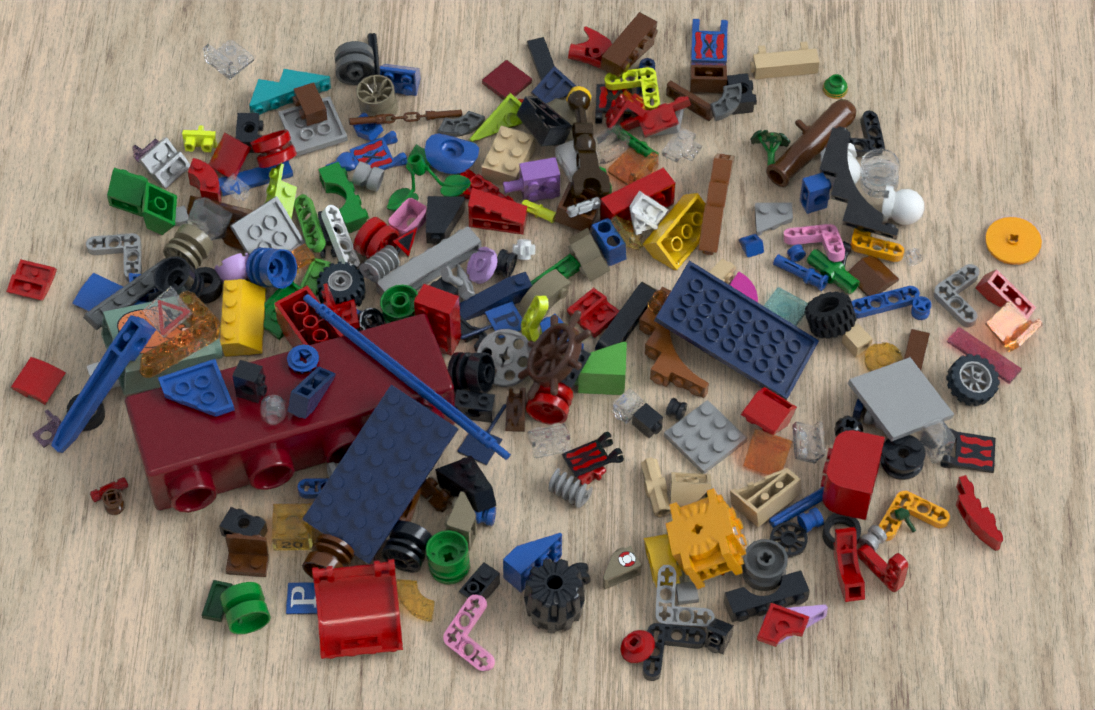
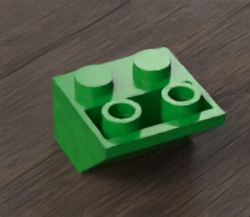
[107,167,148,217]

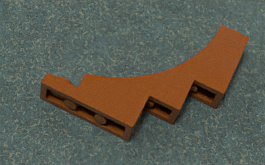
[698,153,735,255]

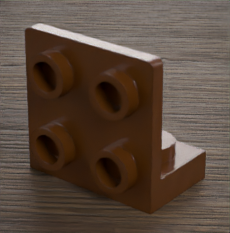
[225,533,270,577]

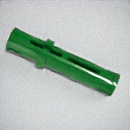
[611,124,659,163]

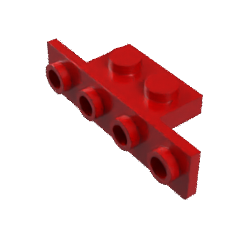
[620,96,691,138]

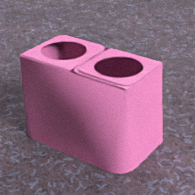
[388,198,426,236]

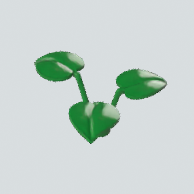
[386,144,471,211]

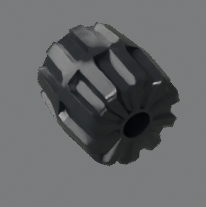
[524,559,585,633]

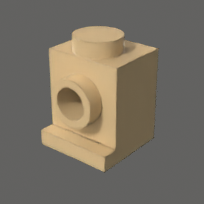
[709,258,736,284]

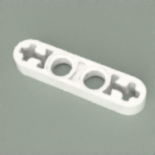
[321,205,360,267]

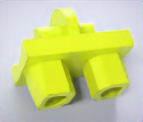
[182,125,217,153]

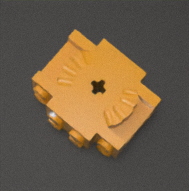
[665,488,747,589]

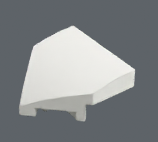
[630,191,668,235]

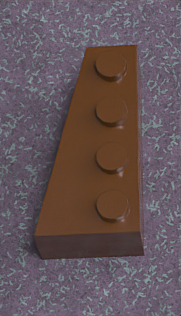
[600,12,658,78]

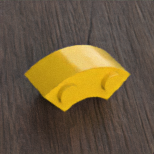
[644,534,682,588]

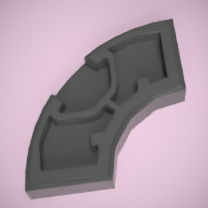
[710,83,742,121]
[437,111,485,137]

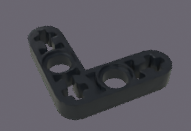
[850,110,885,158]
[643,623,706,681]

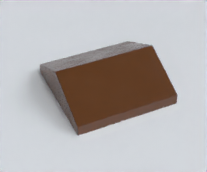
[848,255,899,296]

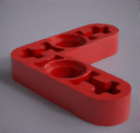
[857,544,909,592]

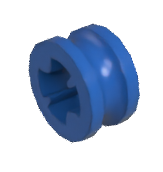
[787,244,806,262]

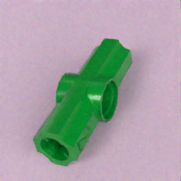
[806,249,860,294]

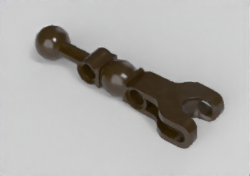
[567,90,610,199]

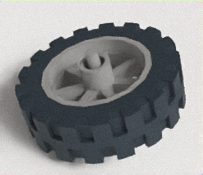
[946,354,1000,406]

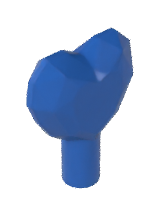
[325,152,357,171]

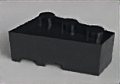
[516,96,572,146]
[435,455,497,513]

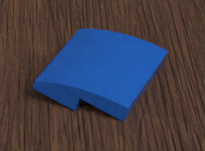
[72,273,123,311]

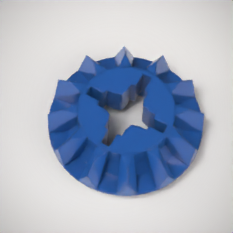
[287,345,319,374]

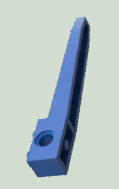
[51,315,156,453]

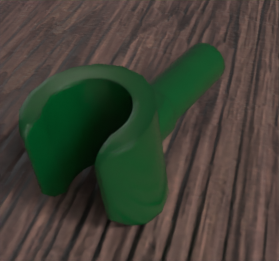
[894,508,916,533]

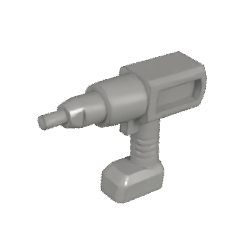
[440,264,475,300]

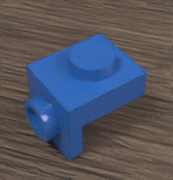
[353,113,384,141]

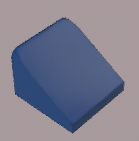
[739,234,764,257]

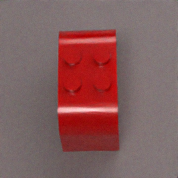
[274,285,343,348]
[820,430,885,520]

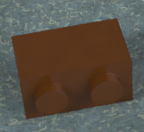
[292,82,328,126]

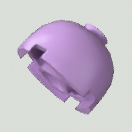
[214,253,249,283]

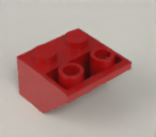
[741,387,797,435]

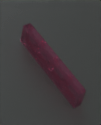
[947,327,1022,384]

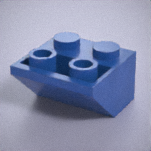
[380,64,421,96]

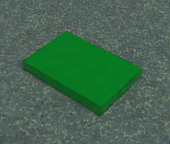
[264,282,302,340]

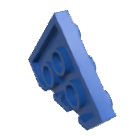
[158,359,235,417]

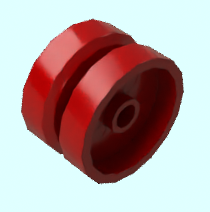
[250,129,297,168]
[353,217,400,259]
[526,382,574,425]

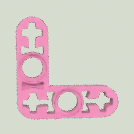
[784,224,845,262]
[443,595,495,671]

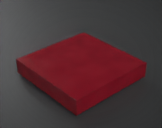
[482,59,532,100]

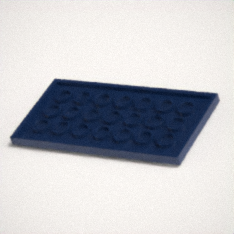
[654,260,819,400]
[303,385,459,564]

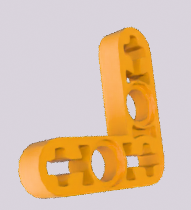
[851,228,904,262]
[879,490,950,541]

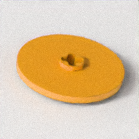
[985,217,1042,265]

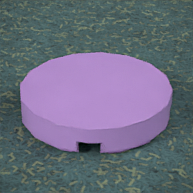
[467,247,497,284]

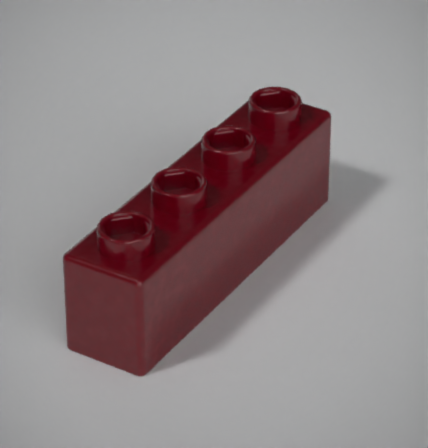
[125,314,455,513]

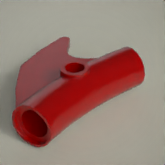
[568,26,612,73]

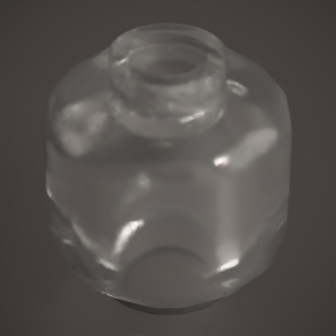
[260,395,287,425]

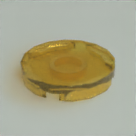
[864,342,903,372]

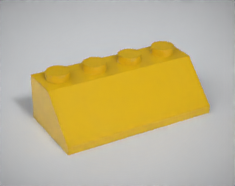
[643,193,706,270]
[220,279,266,357]

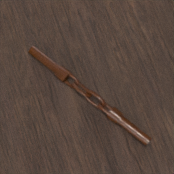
[348,109,462,125]

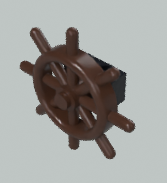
[518,310,592,399]

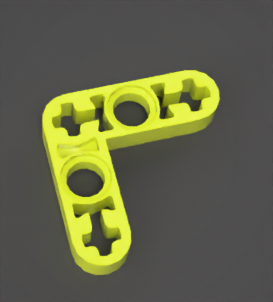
[604,67,660,111]
[521,296,548,342]

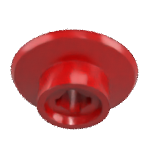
[620,630,655,663]

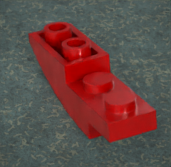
[956,475,1003,551]

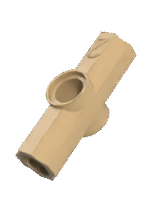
[641,457,671,518]

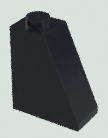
[426,196,465,244]

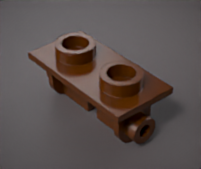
[420,476,452,512]

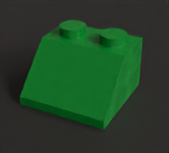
[142,181,177,235]

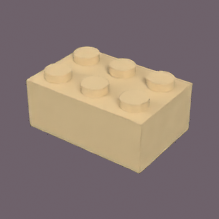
[482,126,535,186]

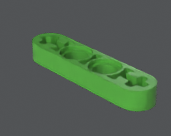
[294,194,326,253]

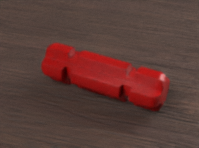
[90,477,129,502]

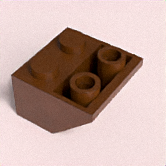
[690,62,727,93]

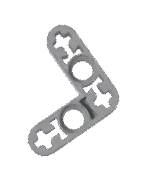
[86,233,142,282]
[934,264,979,327]
[655,565,715,627]

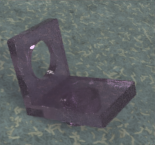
[33,409,61,448]

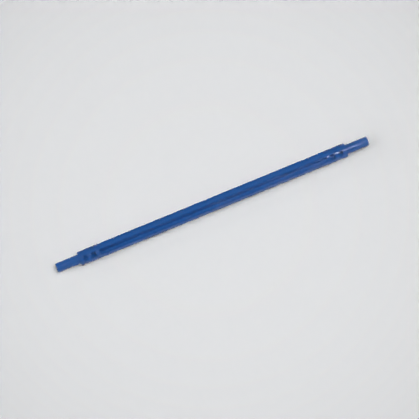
[303,294,511,460]

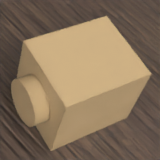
[841,323,873,358]

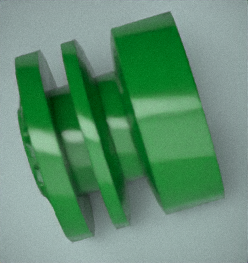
[426,530,471,585]

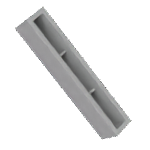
[376,226,481,297]

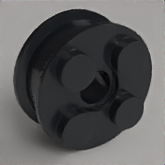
[880,435,926,480]

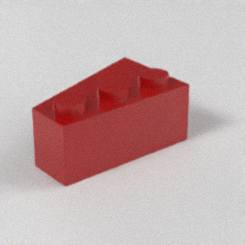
[468,188,527,235]

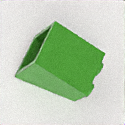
[575,342,627,395]

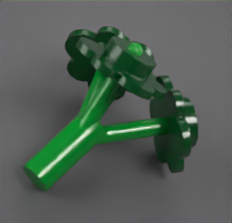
[750,130,790,166]

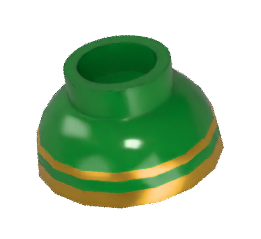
[822,74,848,99]

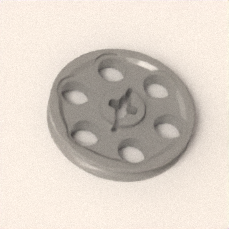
[477,329,531,387]

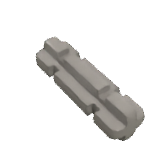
[566,197,601,217]

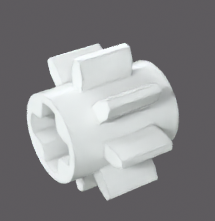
[513,239,535,260]

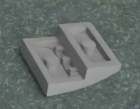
[138,137,190,189]

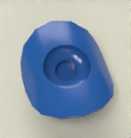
[425,133,479,174]

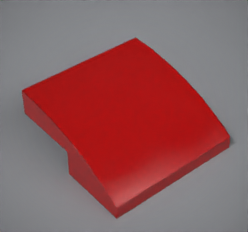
[209,132,251,180]
[6,259,57,301]
[567,287,620,338]
[11,357,66,405]

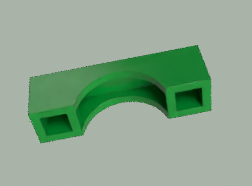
[318,162,369,233]

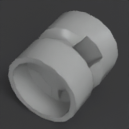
[352,161,385,192]

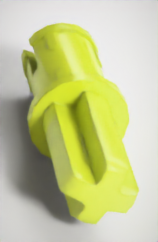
[522,200,556,223]

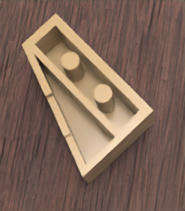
[730,468,802,527]

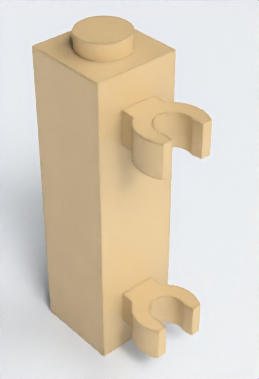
[750,41,820,79]

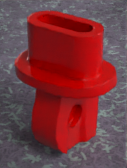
[577,466,606,485]

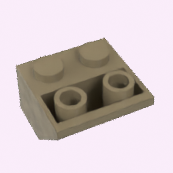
[444,492,477,551]

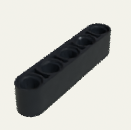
[595,282,659,351]

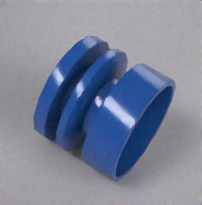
[246,247,297,289]

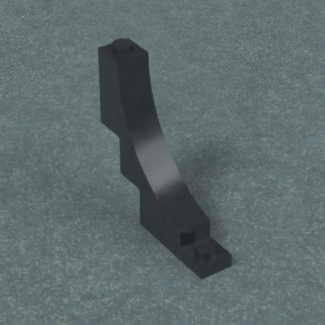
[820,127,899,240]

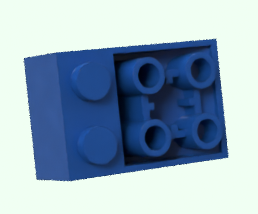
[503,533,562,592]

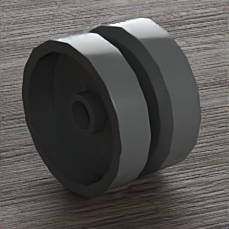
[334,41,375,85]
[742,539,788,591]

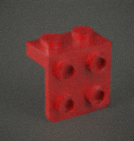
[605,90,646,130]
[321,283,360,329]

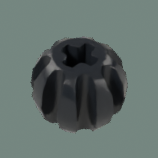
[834,415,863,437]

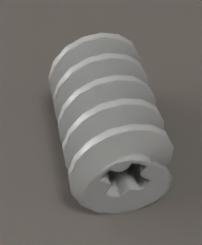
[359,245,400,282]
[548,468,593,508]

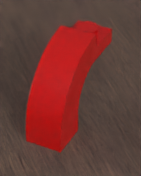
[833,527,865,602]

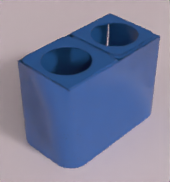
[592,218,627,266]

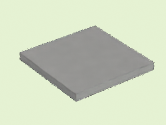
[848,357,954,442]

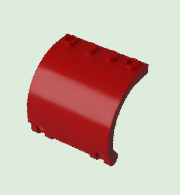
[312,559,403,659]

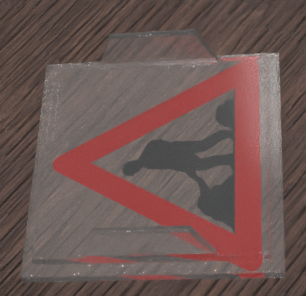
[142,286,193,339]

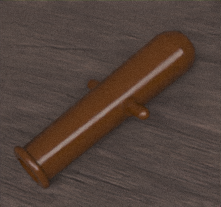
[766,99,857,188]

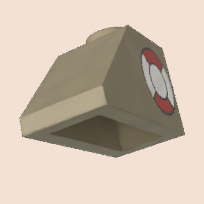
[603,546,642,590]

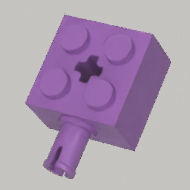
[503,157,560,202]

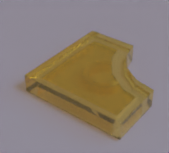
[611,216,643,251]

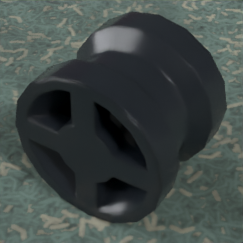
[665,397,688,421]
[570,562,591,585]

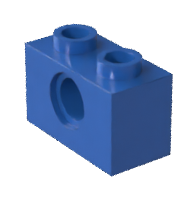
[800,172,832,214]

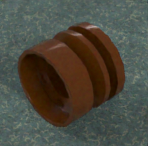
[302,534,355,579]

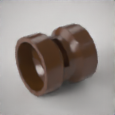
[102,488,125,515]

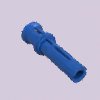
[773,254,829,291]

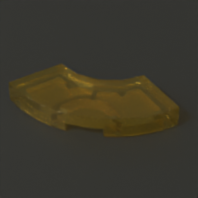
[397,579,435,622]

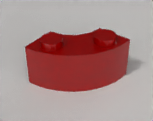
[188,158,222,202]

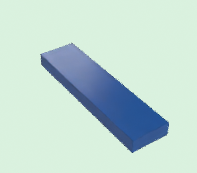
[218,160,293,196]

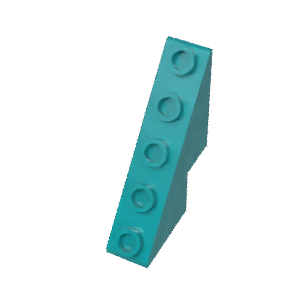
[249,69,331,115]

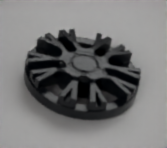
[770,522,808,558]

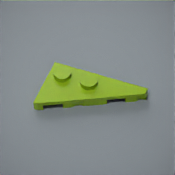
[468,93,522,142]

